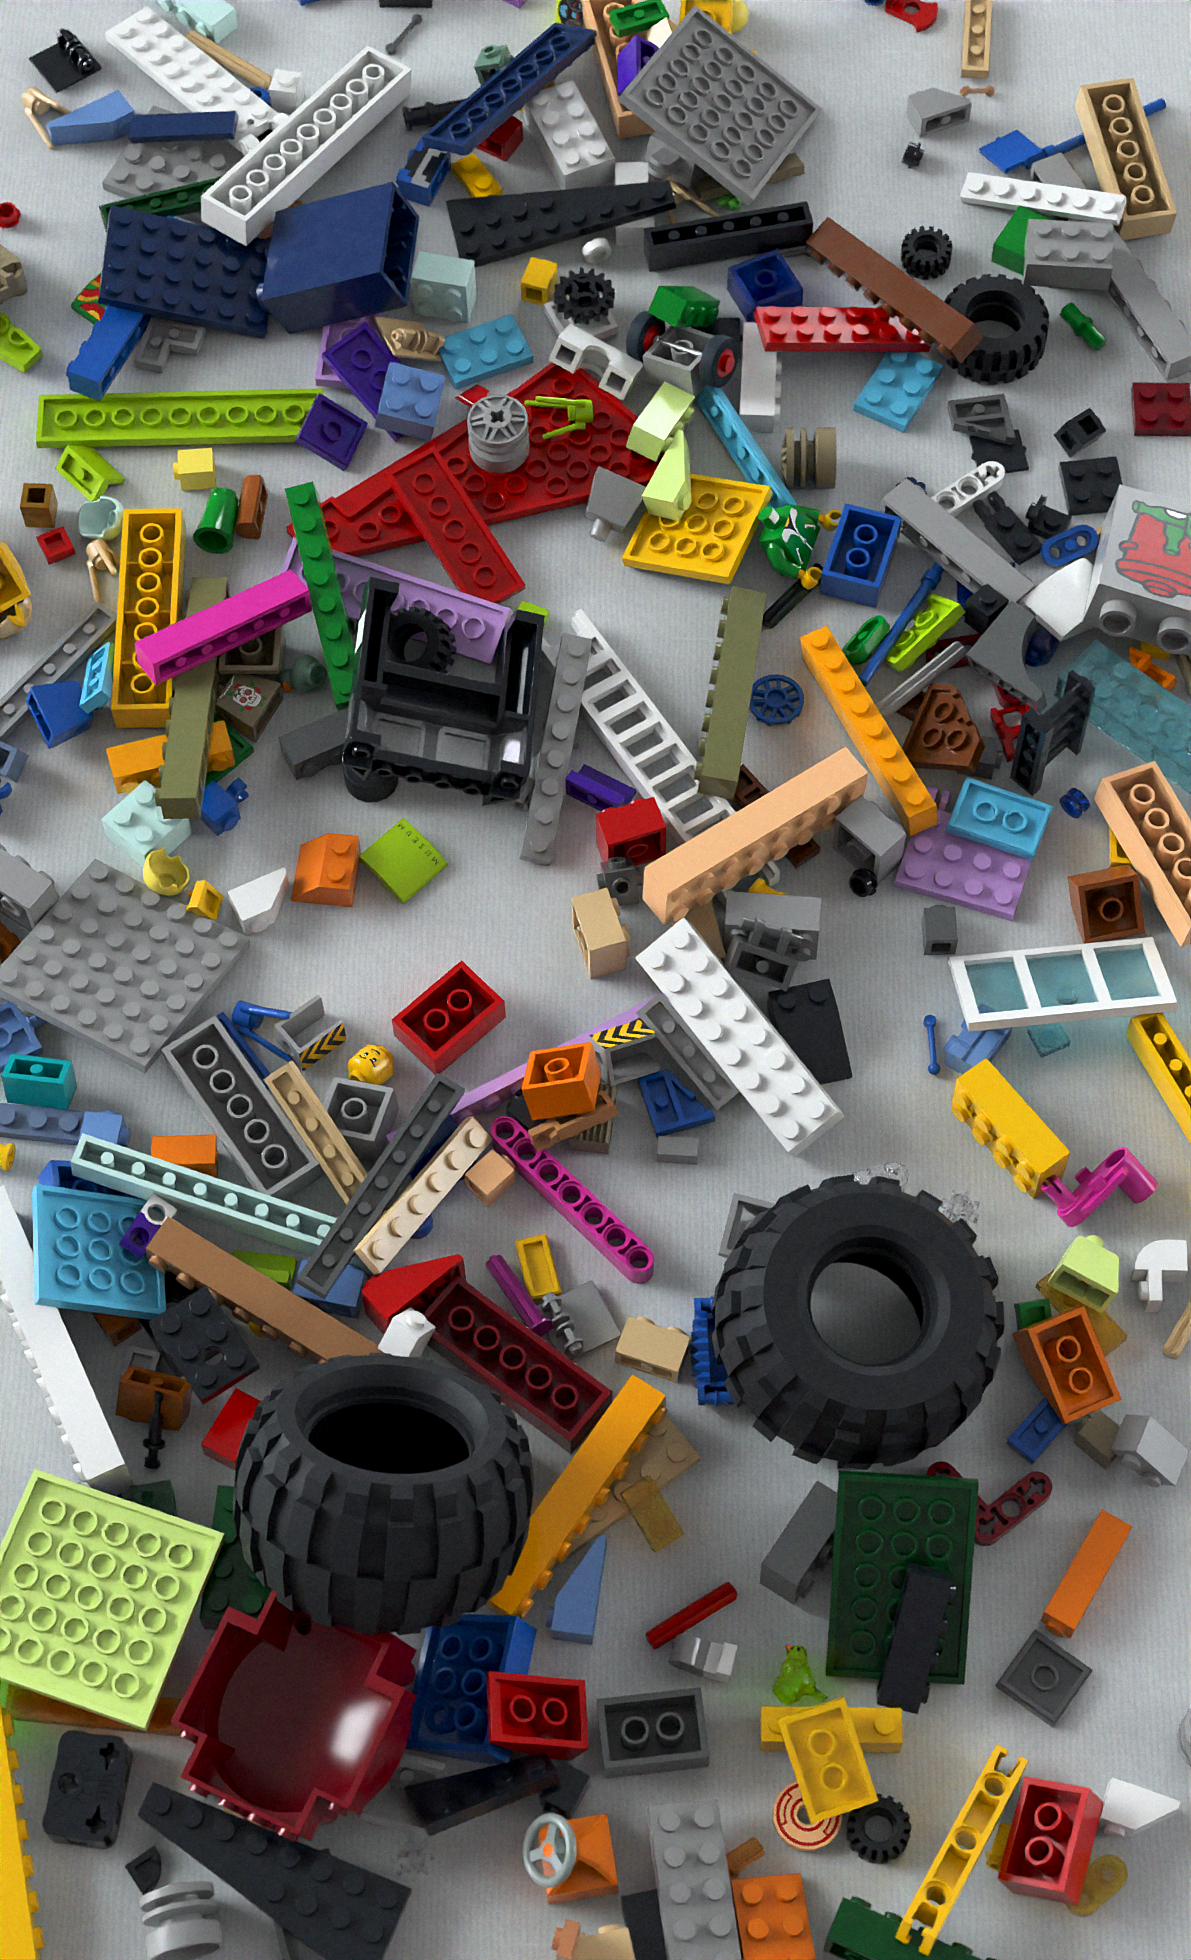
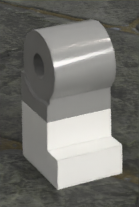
[668,1634,738,1684]

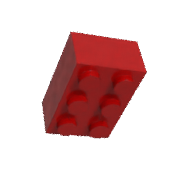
[392,960,506,1076]
[997,1776,1104,1906]

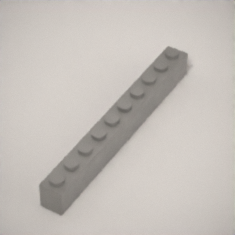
[1029,152,1191,381]

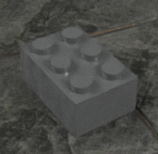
[759,1480,837,1605]
[596,1687,710,1779]

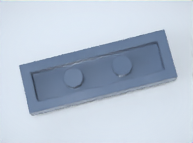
[0,1103,85,1145]

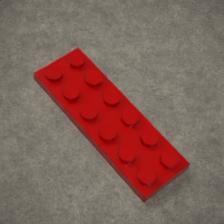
[754,306,931,352]
[384,445,526,604]

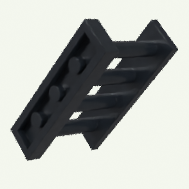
[1010,670,1096,796]

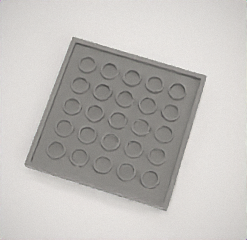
[618,5,822,206]
[0,859,250,1074]

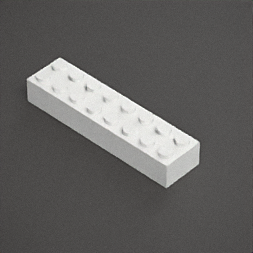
[635,917,845,1157]

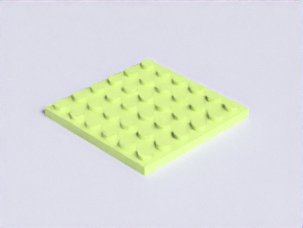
[0,1469,226,1731]

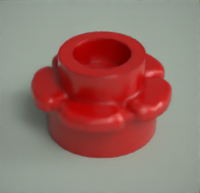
[0,202,21,228]

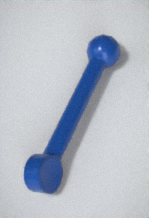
[923,1015,941,1075]

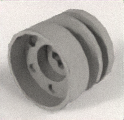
[467,394,529,473]
[139,1881,224,1960]

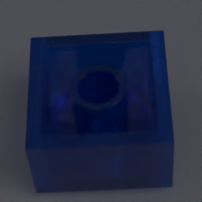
[727,249,803,323]

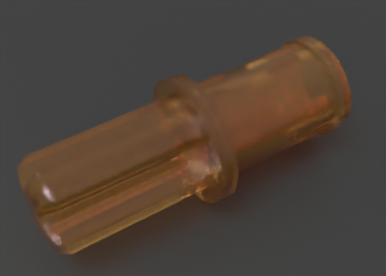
[726,1837,765,1879]

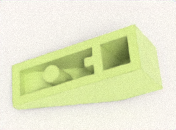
[642,430,691,521]

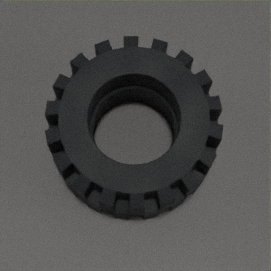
[385,606,457,674]

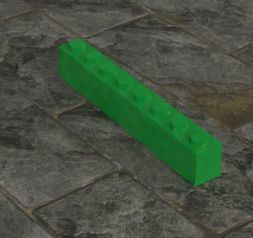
[285,481,355,711]

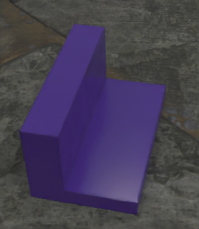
[565,764,636,811]

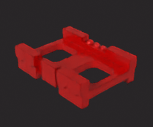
[990,704,1030,762]

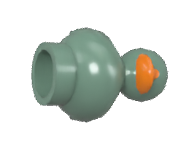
[278,655,327,693]

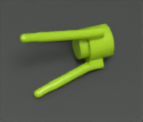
[524,396,593,440]

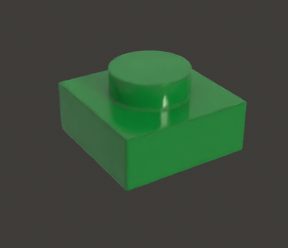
[1014,1298,1052,1330]

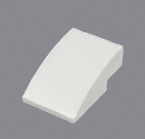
[1019,558,1094,642]

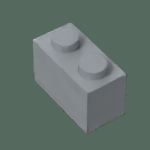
[1111,1414,1189,1487]

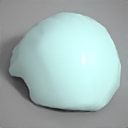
[77,496,124,541]

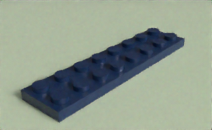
[421,23,597,156]

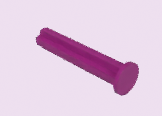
[486,1254,553,1337]

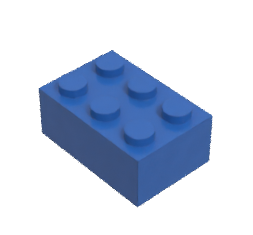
[820,503,902,608]

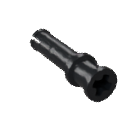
[402,98,465,131]

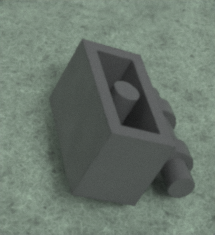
[723,917,803,991]

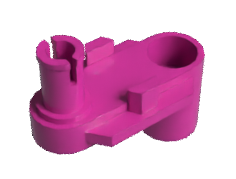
[1041,1147,1158,1227]

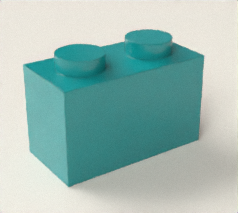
[1,1054,77,1110]

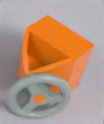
[523,1813,619,1905]

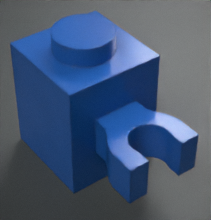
[200,777,249,836]

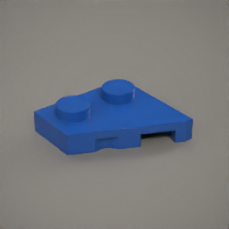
[637,1069,715,1138]

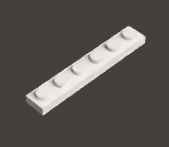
[960,172,1127,226]

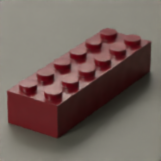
[423,1275,612,1454]

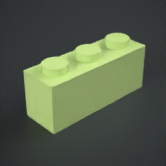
[626,382,695,462]

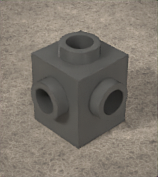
[597,856,642,906]

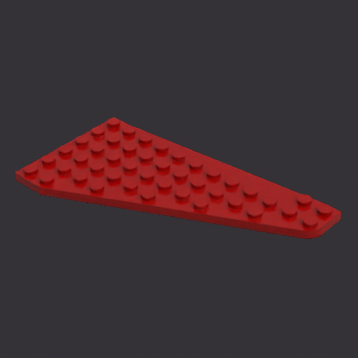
[286,362,665,557]

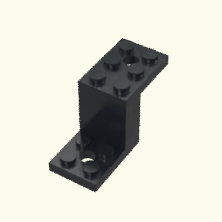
[138,1272,260,1405]

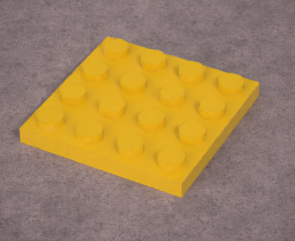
[621,473,773,584]

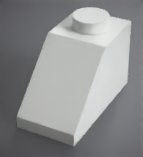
[228,867,290,935]
[1098,1777,1181,1838]

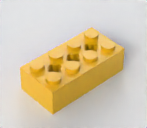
[951,1058,1070,1199]

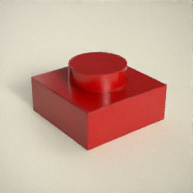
[36,526,76,565]

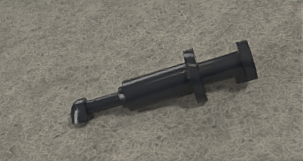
[143,1390,166,1469]

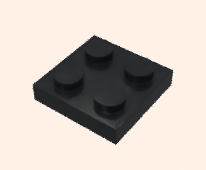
[1058,456,1123,516]

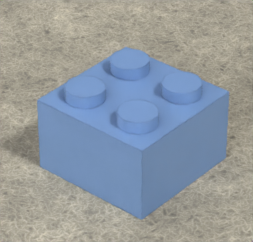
[374,362,446,441]

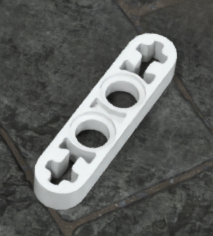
[931,461,1005,518]

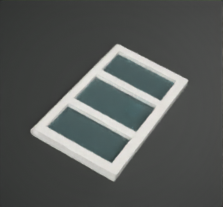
[948,937,1178,1032]

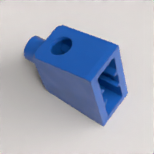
[26,680,103,749]

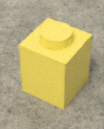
[173,448,217,491]

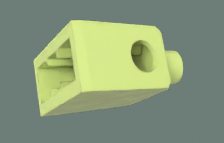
[1047,1235,1119,1314]

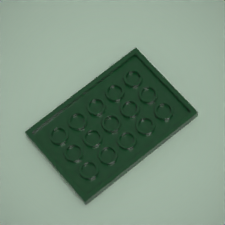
[825,1470,979,1685]

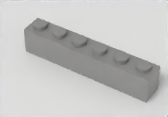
[880,478,1035,606]

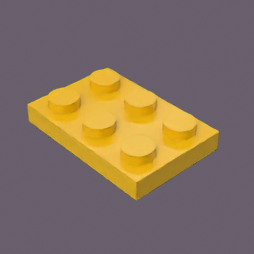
[776,1697,878,1824]

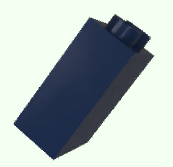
[257,182,420,334]

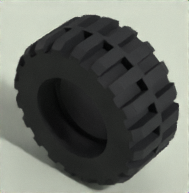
[944,274,1049,385]

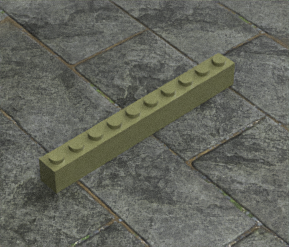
[155,577,231,819]

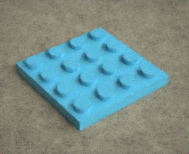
[32,1184,166,1320]

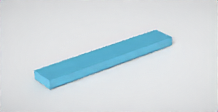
[695,384,798,509]

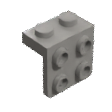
[357,1753,446,1834]

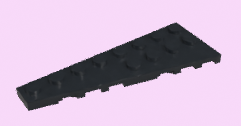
[446,180,677,267]
[137,1782,412,1960]

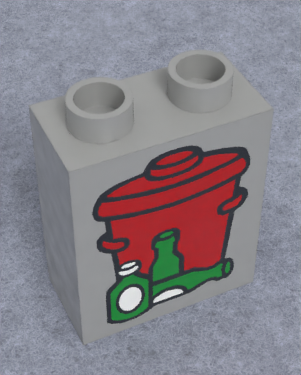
[1082,484,1191,656]

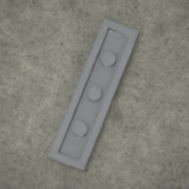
[636,992,740,1111]

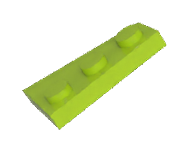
[884,593,966,672]

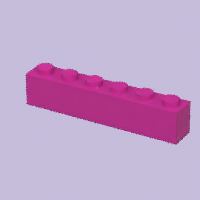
[135,569,311,685]

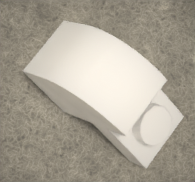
[1131,1239,1188,1313]

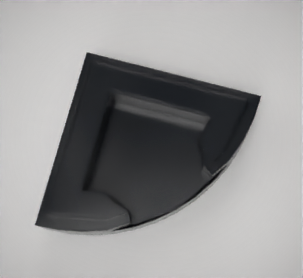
[125,1845,162,1895]

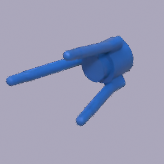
[231,1000,293,1062]

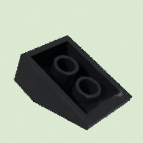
[767,979,852,1085]

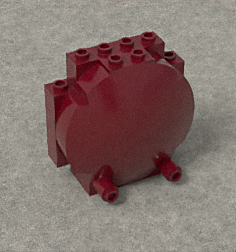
[171,1590,417,1842]

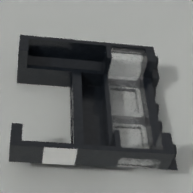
[342,577,545,806]

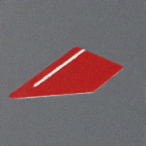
[455,384,489,408]

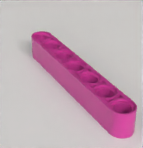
[490,1116,654,1284]

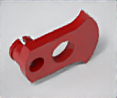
[885,0,938,32]

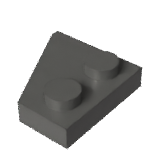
[947,394,1015,445]

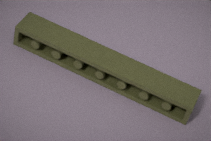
[694,586,767,800]

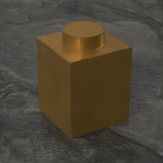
[20,483,58,528]

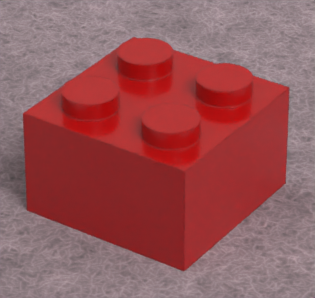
[596,797,666,867]

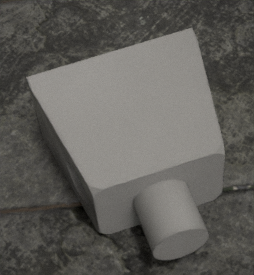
[585,466,646,542]

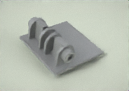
[537,1280,621,1360]

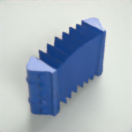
[690,1296,735,1407]

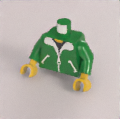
[758,504,842,589]

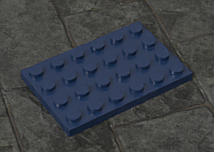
[97,205,268,339]

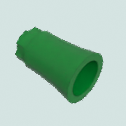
[193,487,239,554]

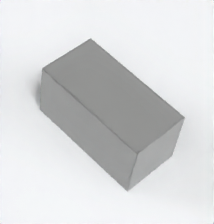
[657,1135,698,1164]

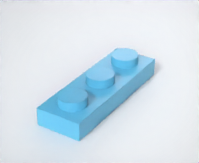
[79,641,115,714]

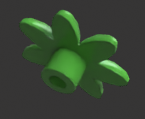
[716,194,744,211]

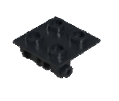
[29,28,102,93]

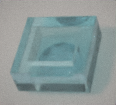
[1027,1023,1071,1058]

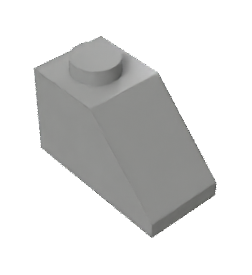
[907,88,972,137]

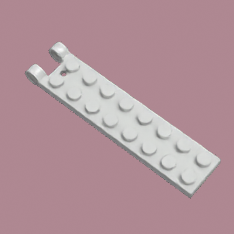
[105,6,288,157]

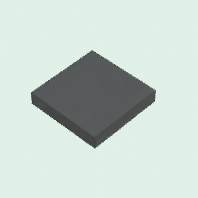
[995,1629,1092,1728]

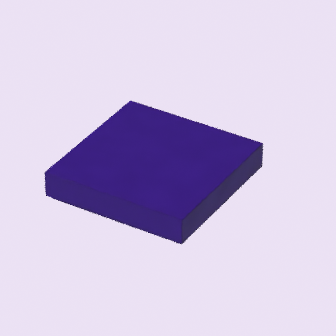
[295,393,368,471]

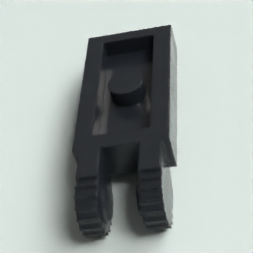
[973,491,1042,565]

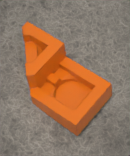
[1128,646,1177,703]

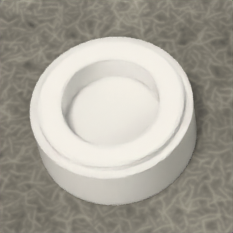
[582,238,612,264]

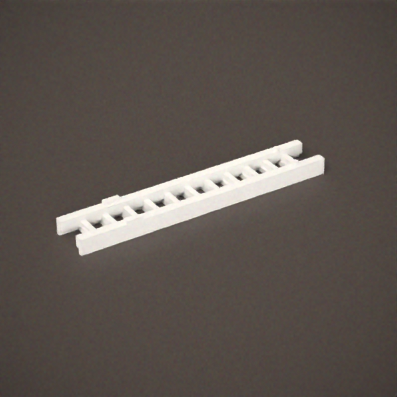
[541,609,780,908]

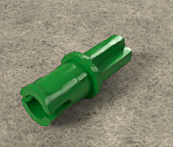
[1059,302,1107,351]

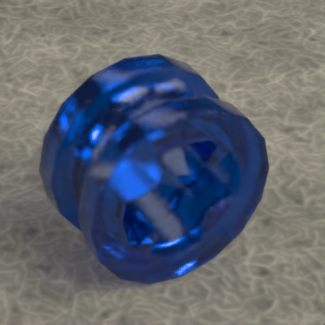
[1059,788,1090,819]

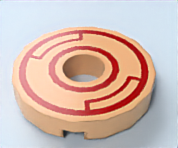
[773,1781,842,1852]

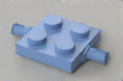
[0,1001,49,1073]

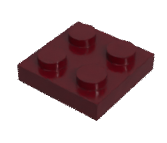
[1131,382,1191,436]

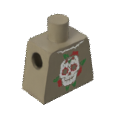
[216,674,283,743]

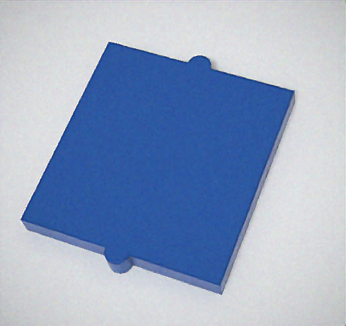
[979,130,1043,174]

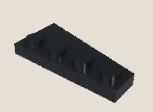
[404,1753,560,1837]

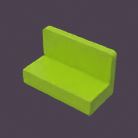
[55,445,126,501]
[232,1250,297,1291]

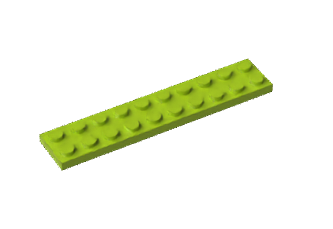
[36,388,324,448]

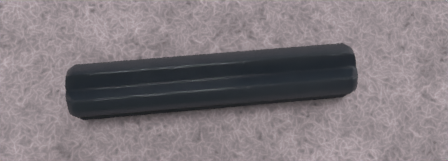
[762,563,824,629]

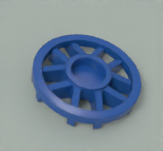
[749,674,804,726]

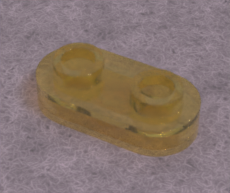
[1066,1854,1128,1917]

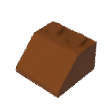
[1068,864,1145,944]

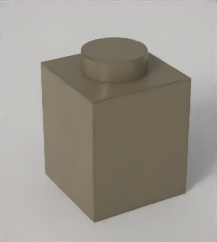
[1074,1409,1120,1469]

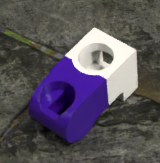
[119,1193,177,1259]

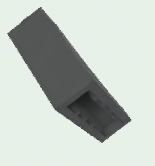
[966,600,1047,714]

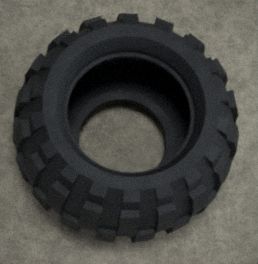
[711,1175,1004,1470]
[233,1353,535,1635]

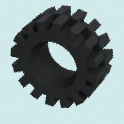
[901,226,952,280]
[846,1794,911,1864]

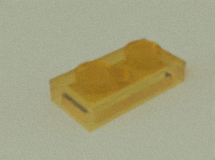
[619,1475,684,1552]

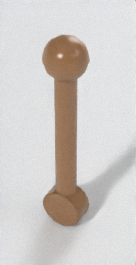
[960,85,995,97]

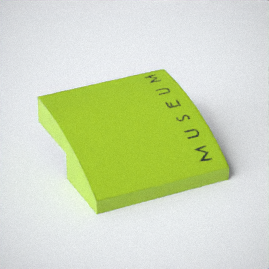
[359,818,448,904]

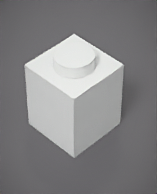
[269,69,305,114]
[378,1307,436,1357]

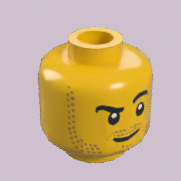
[347,1044,394,1086]

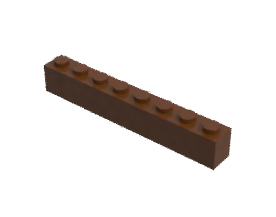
[806,217,984,363]

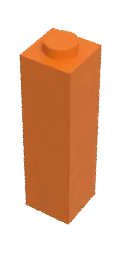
[1040,1509,1132,1639]

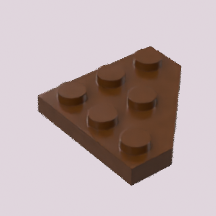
[902,684,985,772]

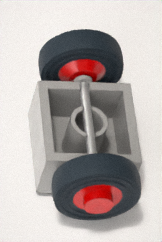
[626,311,739,397]

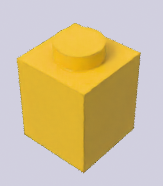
[520,257,558,306]

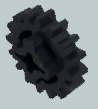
[554,268,615,325]

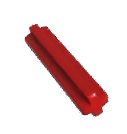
[646,1582,737,1649]

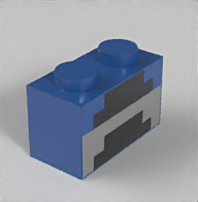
[396,139,451,207]

